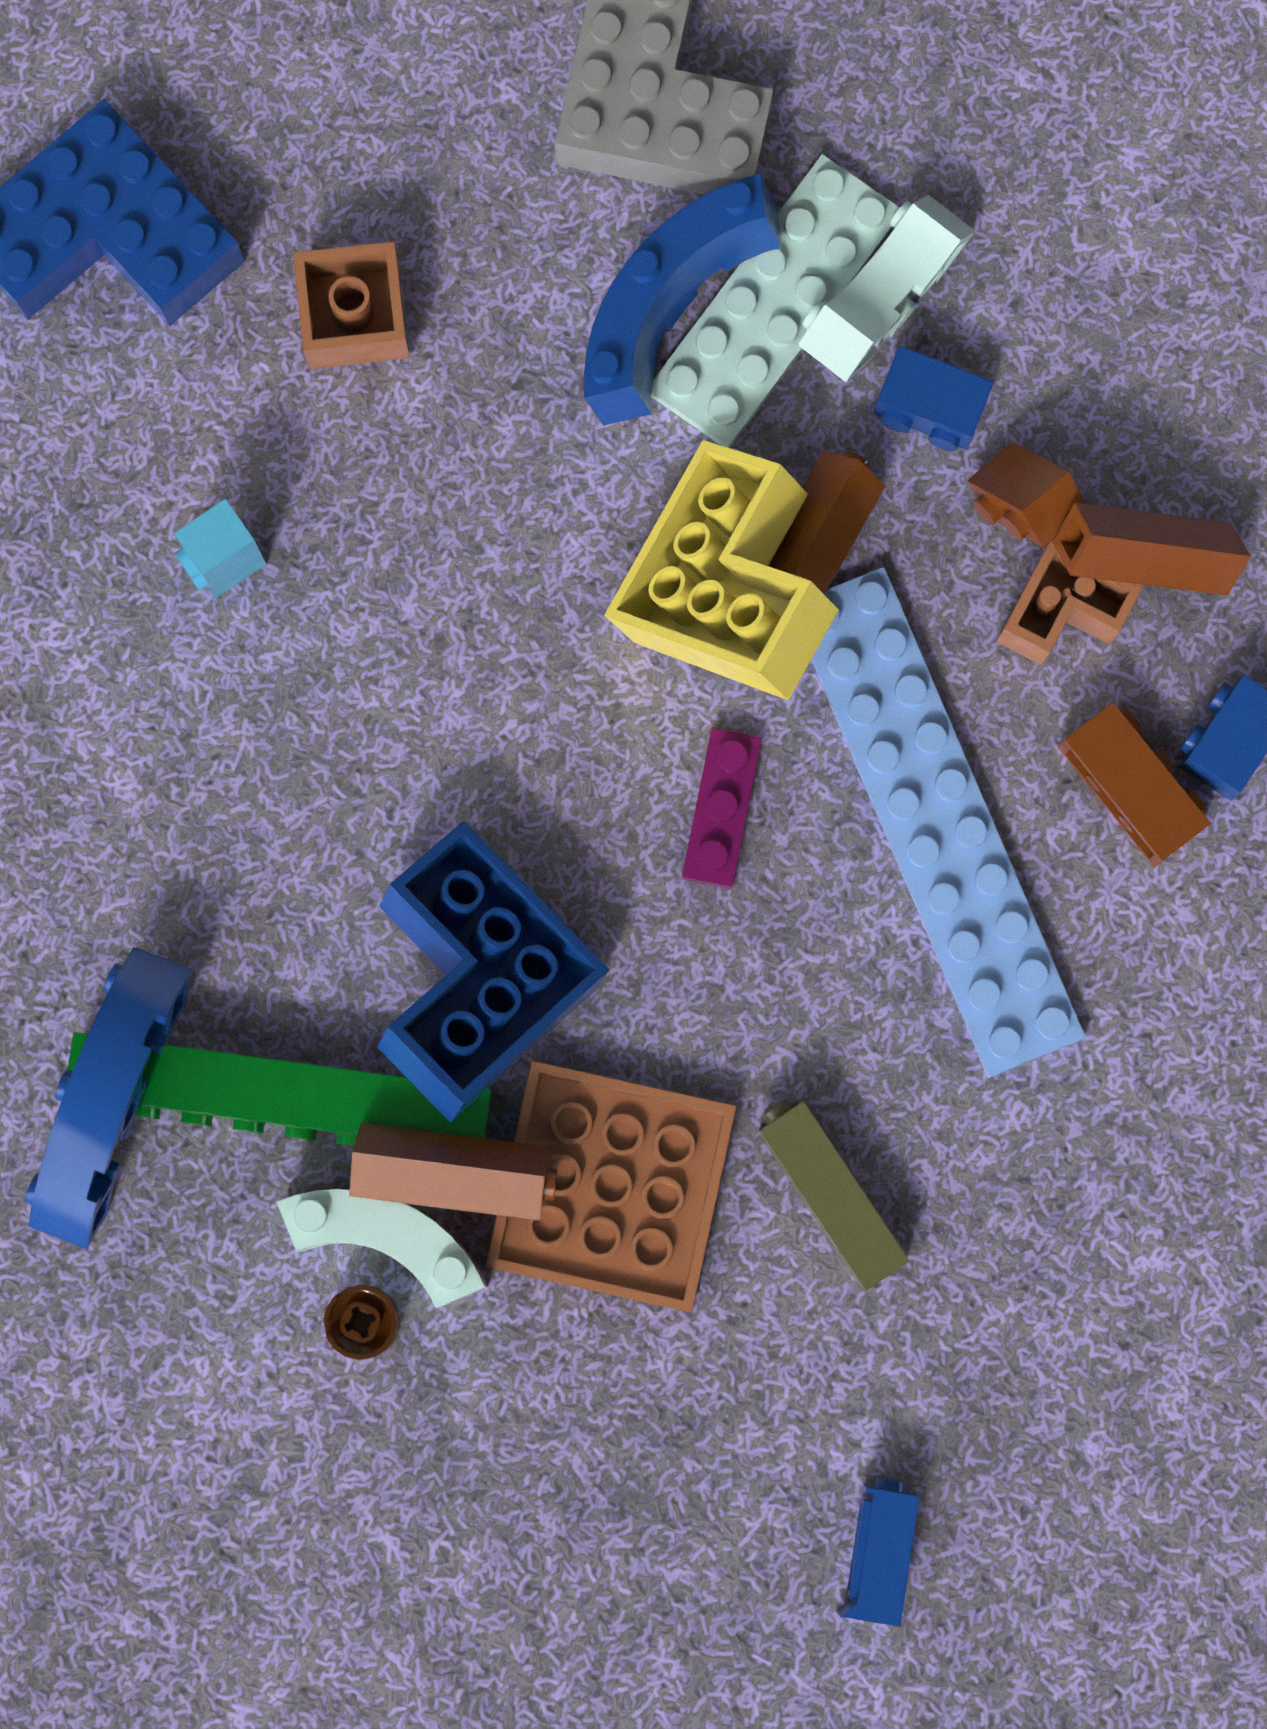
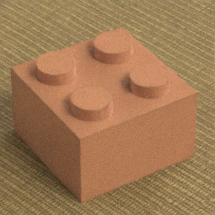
[293,241,410,369]

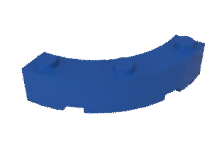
[584,173,782,426]
[25,947,192,1249]

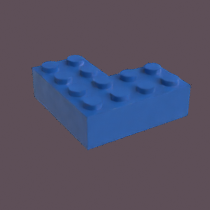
[0,99,245,327]
[377,821,610,1123]

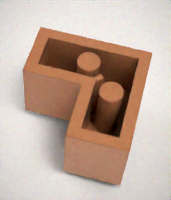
[997,541,1143,666]

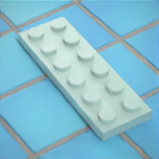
[651,154,900,448]

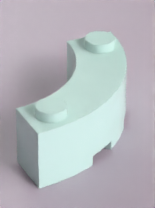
[798,195,975,382]
[276,1189,487,1308]

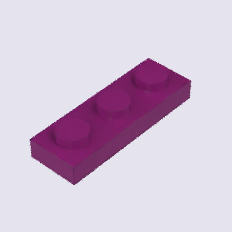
[681,728,762,889]

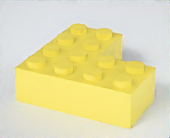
[604,440,839,701]

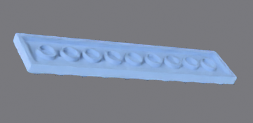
[811,567,1086,1078]

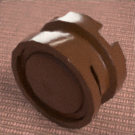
[323,1285,400,1360]

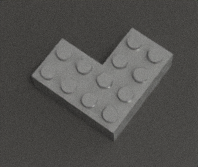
[555,0,774,195]

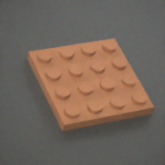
[485,1061,736,1313]

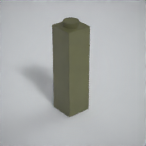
[758,1100,910,1291]

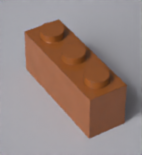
[1058,702,1211,868]

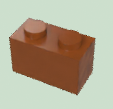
[967,442,1087,548]

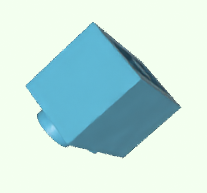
[173,498,266,598]

